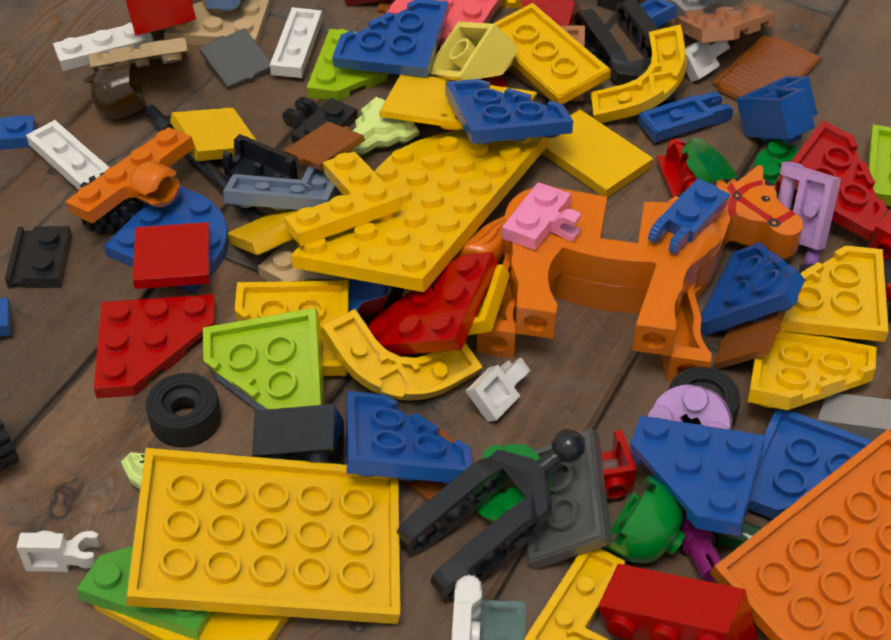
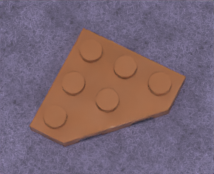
[675,4,775,43]

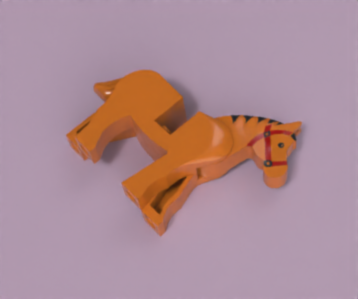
[455,165,803,382]

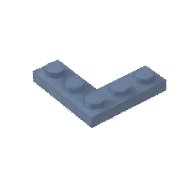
[223,151,351,211]

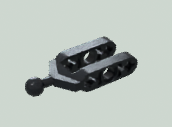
[574,0,677,107]
[396,429,585,602]

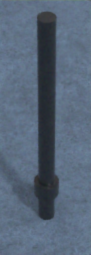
[145,105,264,222]

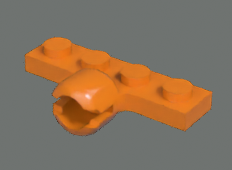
[65,127,195,224]

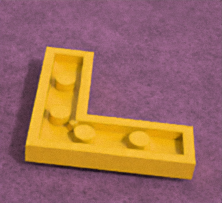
[284,151,401,247]
[524,548,625,640]

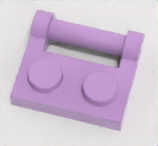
[778,162,841,250]

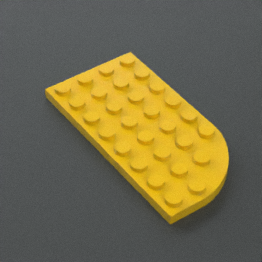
[290,129,548,292]

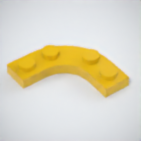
[591,24,687,123]
[320,309,483,401]

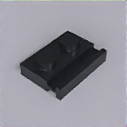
[5,226,72,289]

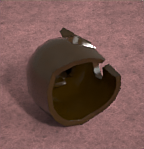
[84,59,148,120]

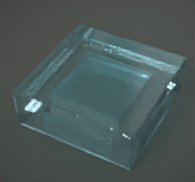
[480,600,526,640]

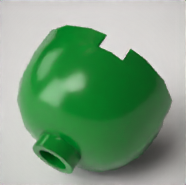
[604,475,685,564]

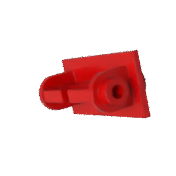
[656,138,697,198]

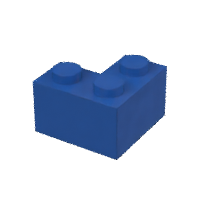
[736,76,818,143]

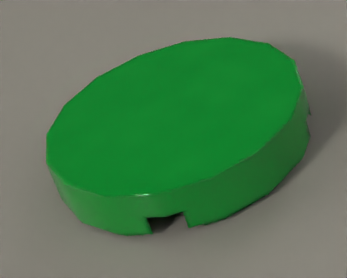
[682,138,738,183]

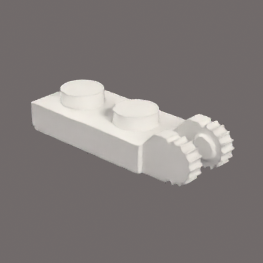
[452,574,482,640]

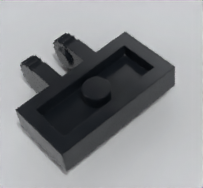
[282,96,358,144]

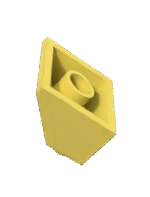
[428,21,520,81]

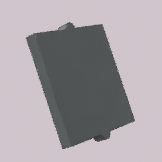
[199,28,271,90]

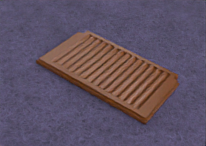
[712,35,822,101]

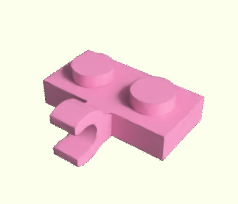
[502,182,581,251]

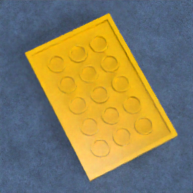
[126,448,400,624]

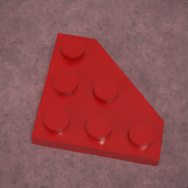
[775,120,888,241]
[368,252,499,355]
[94,294,216,399]

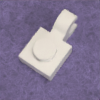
[686,41,730,82]
[466,358,530,422]
[16,531,101,572]

